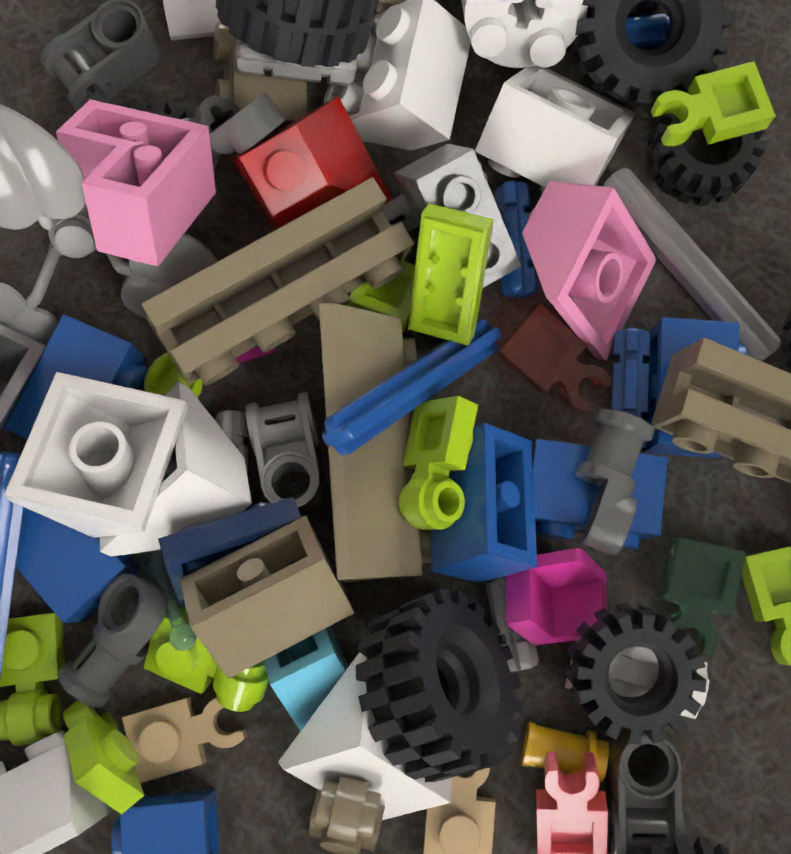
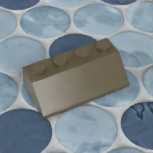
[319,303,431,584]

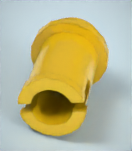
[521,722,609,783]

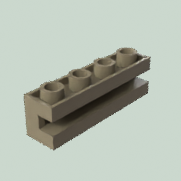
[141,177,414,386]
[651,337,791,483]

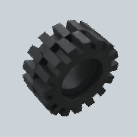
[646,114,767,206]
[565,604,707,745]

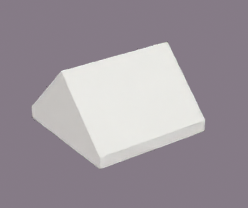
[4,372,189,538]
[278,652,451,820]

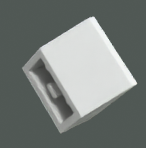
[324,0,471,150]

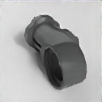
[182,92,286,168]
[574,409,655,556]
[57,574,166,708]

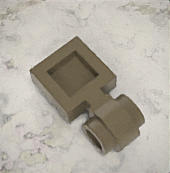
[309,776,385,854]

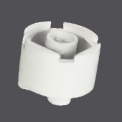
[461,0,588,68]

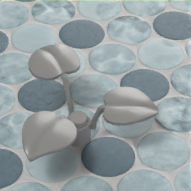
[0,104,218,346]

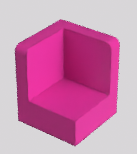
[505,548,608,646]

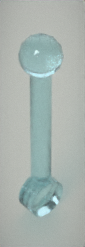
[142,550,197,651]

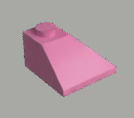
[522,181,657,362]

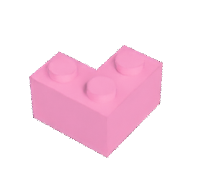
[56,99,216,266]

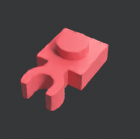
[536,751,608,854]

